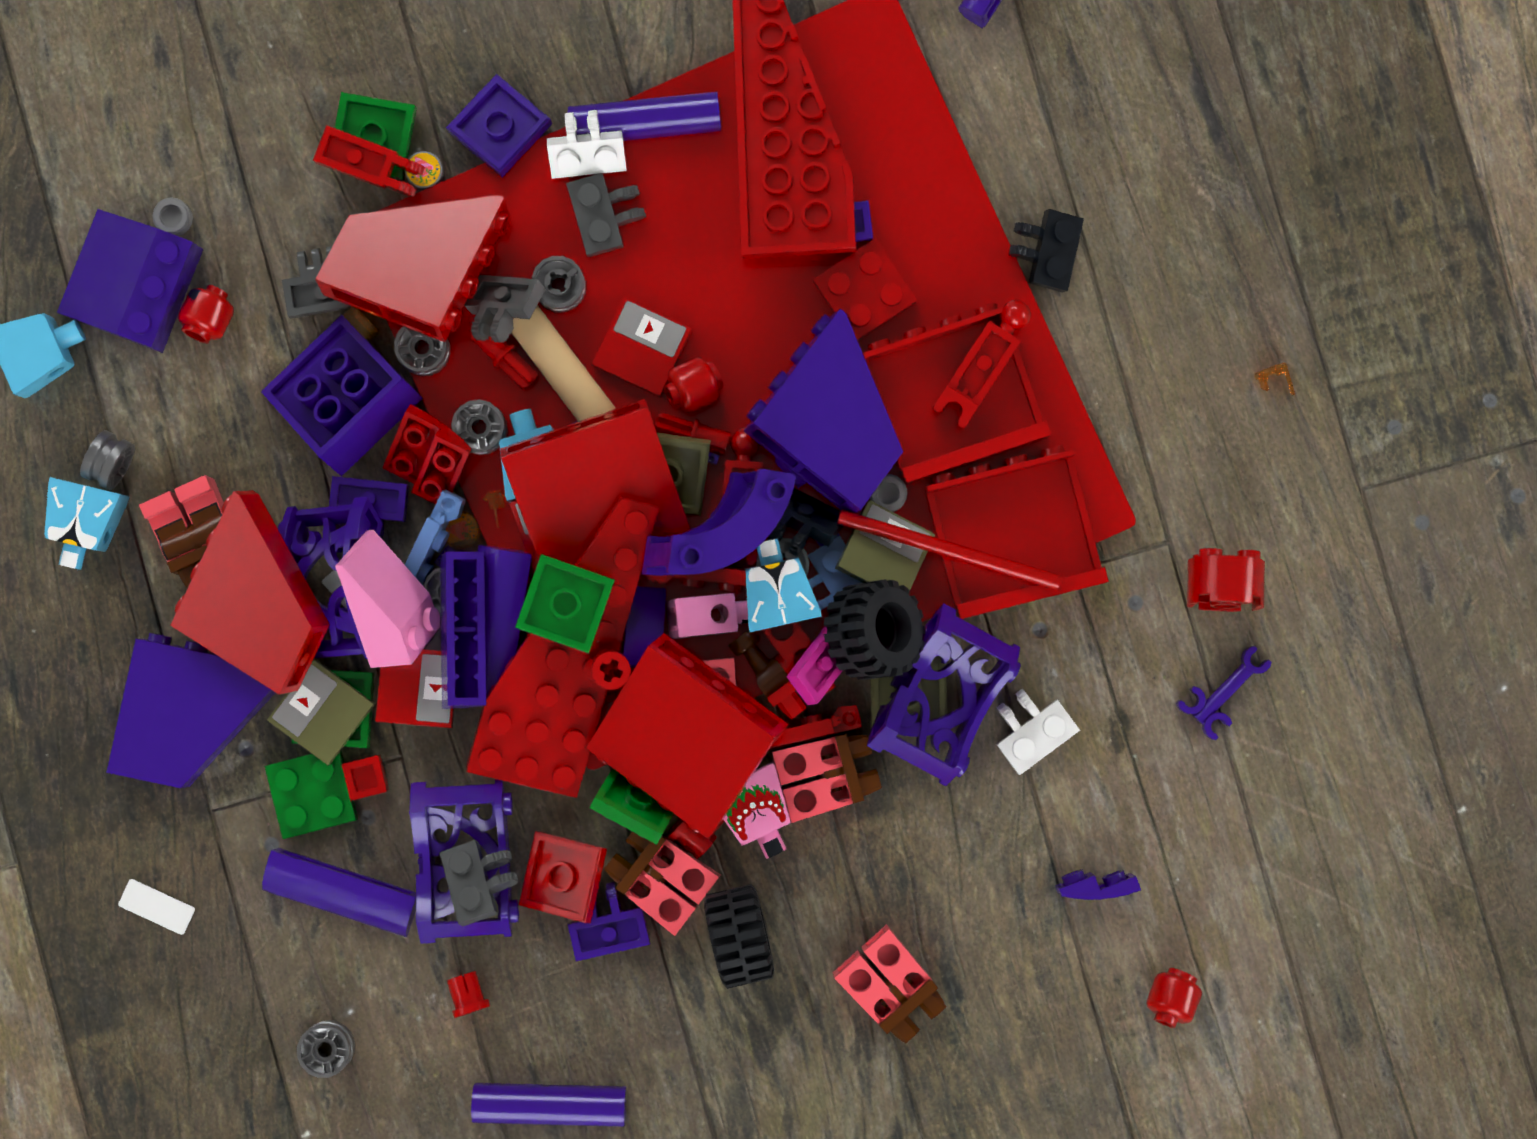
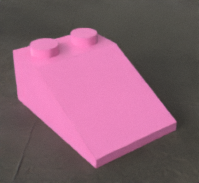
[335,529,441,668]

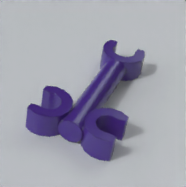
[1176,646,1272,740]

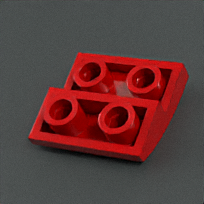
[382,404,472,505]

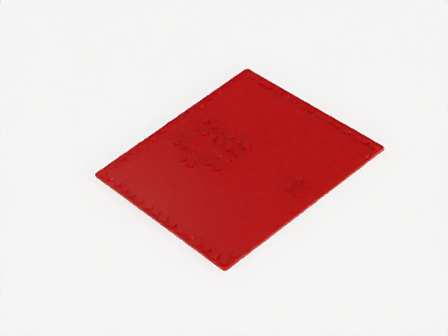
[378,0,1136,770]

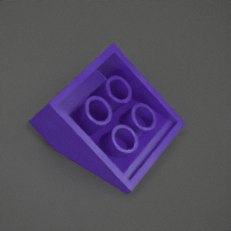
[57,209,203,353]
[261,315,423,477]

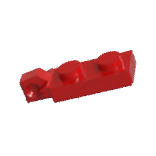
[768,705,862,752]

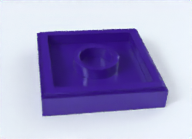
[446,74,553,177]

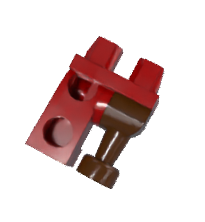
[728,622,836,720]

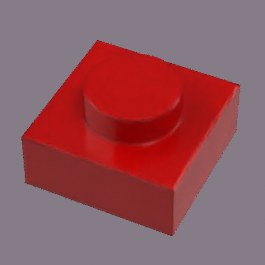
[341,754,389,801]

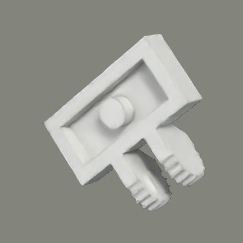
[547,110,627,179]
[996,689,1080,775]

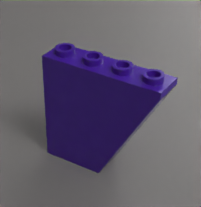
[743,309,903,513]
[106,633,276,788]

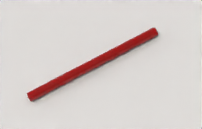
[837,509,1062,590]

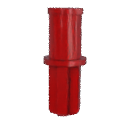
[470,335,538,389]
[655,413,731,456]

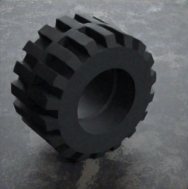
[824,579,925,680]
[704,884,775,989]

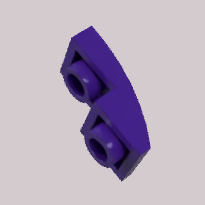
[622,586,666,668]
[1055,869,1141,900]

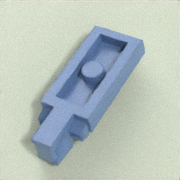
[405,490,466,585]

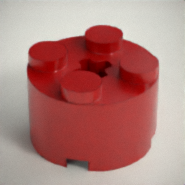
[1187,548,1265,612]

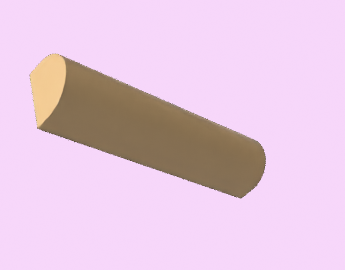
[512,305,616,422]

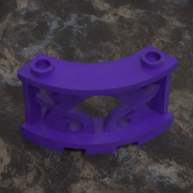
[642,469,796,576]
[278,497,383,659]
[867,603,1021,786]
[409,779,519,944]

